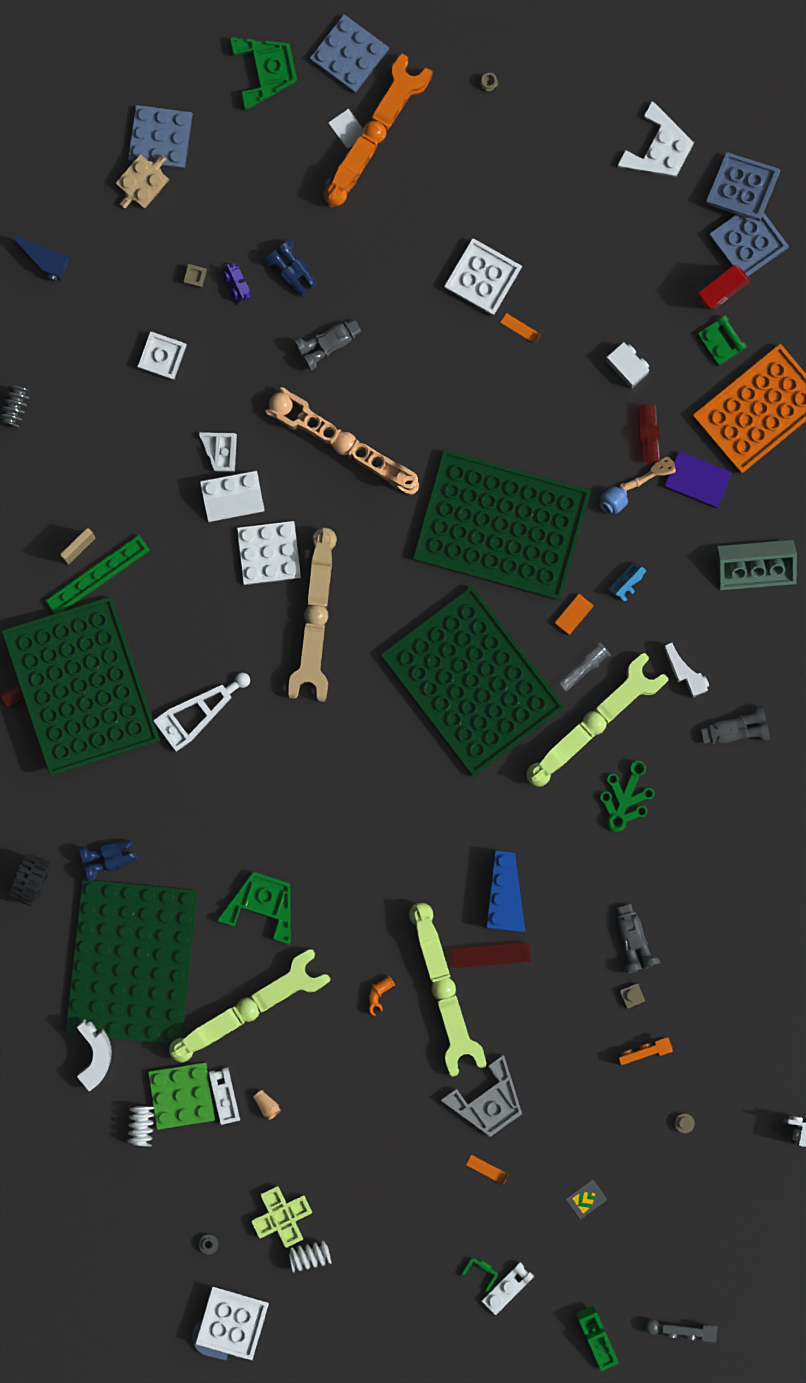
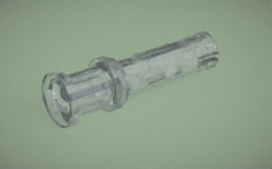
[559,643,611,691]

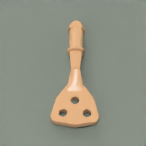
[620,457,676,492]

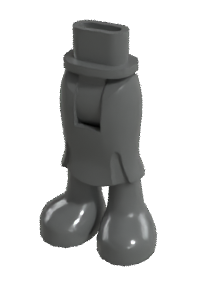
[293,319,361,371]
[701,705,770,744]
[617,904,661,974]

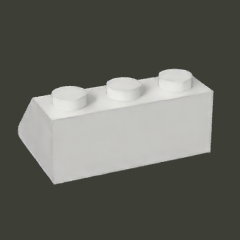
[200,471,265,522]

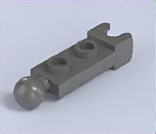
[645,1319,717,1342]

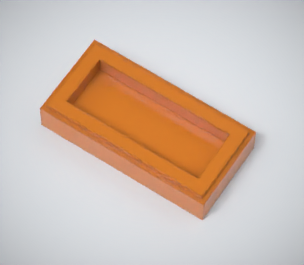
[554,594,594,635]

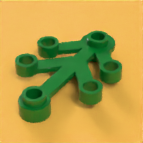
[600,761,655,832]

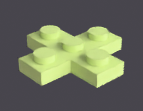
[252,1186,313,1248]

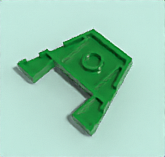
[231,37,297,110]
[218,872,291,945]

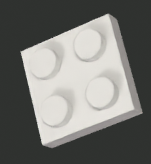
[138,332,187,380]

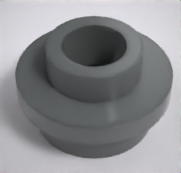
[199,1235,219,1254]

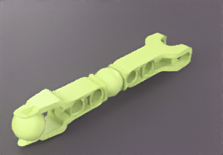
[526,653,669,787]
[409,902,486,1077]
[169,949,331,1062]

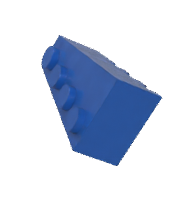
[486,851,525,933]

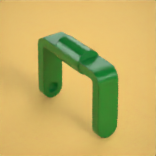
[461,1258,498,1292]

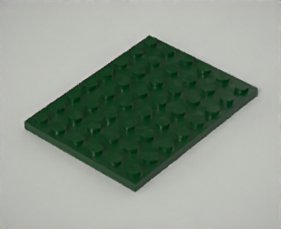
[413,450,591,601]
[381,586,565,777]
[2,596,160,777]
[66,879,198,1044]

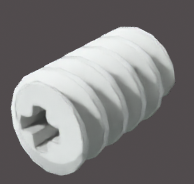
[127,1106,154,1146]
[289,1241,332,1273]

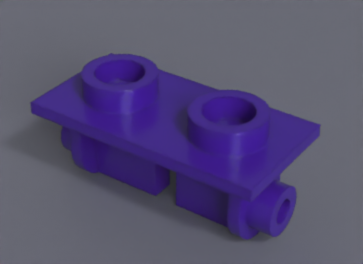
[221,263,251,305]

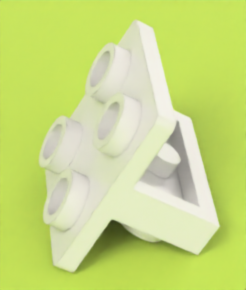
[783,1116,806,1147]

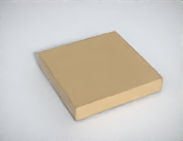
[61,528,95,565]

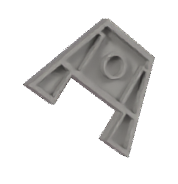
[441,1055,522,1137]

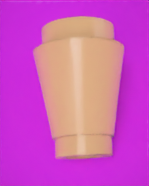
[253,1090,281,1120]

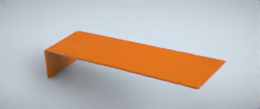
[500,313,541,343]
[466,1155,509,1185]

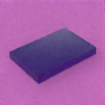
[665,451,732,508]

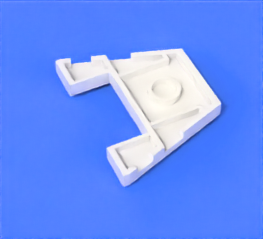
[618,102,694,177]

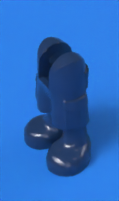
[263,239,317,297]
[79,840,138,882]

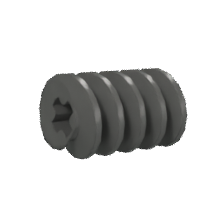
[0,385,30,428]

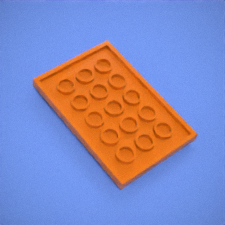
[693,344,806,474]

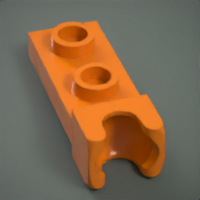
[618,1037,673,1065]

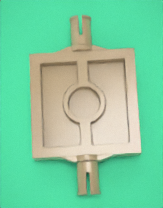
[116,154,170,209]

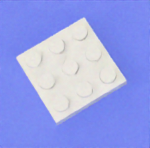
[444,239,522,316]
[237,521,301,585]
[195,1287,269,1360]

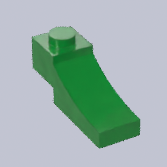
[576,1305,619,1371]

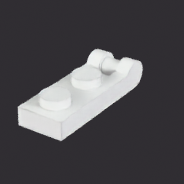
[209,1067,240,1125]
[482,1262,534,1315]

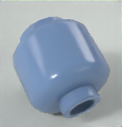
[600,486,628,515]

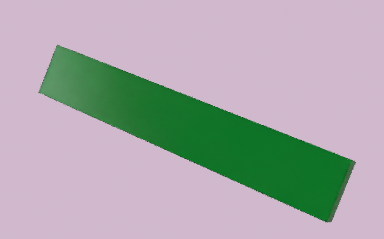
[45,535,150,614]

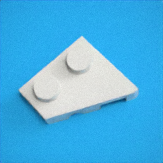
[199,432,237,472]

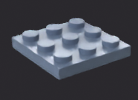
[310,14,389,93]
[128,105,193,169]
[706,152,780,221]
[709,213,789,277]

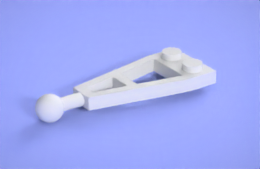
[154,672,250,752]

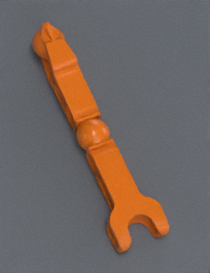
[323,54,433,207]

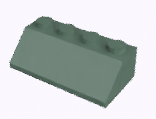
[717,540,797,590]

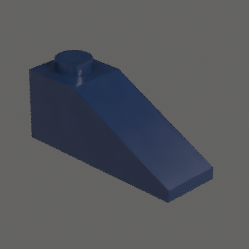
[14,236,70,281]

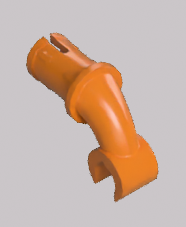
[368,975,395,1016]

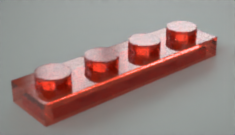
[452,943,531,968]

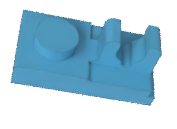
[608,562,646,601]

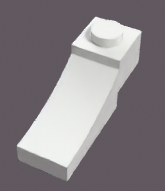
[664,643,709,698]

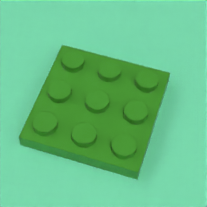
[149,1063,215,1130]

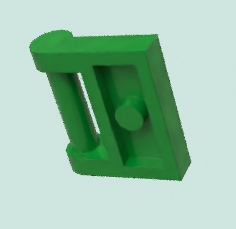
[698,315,747,366]

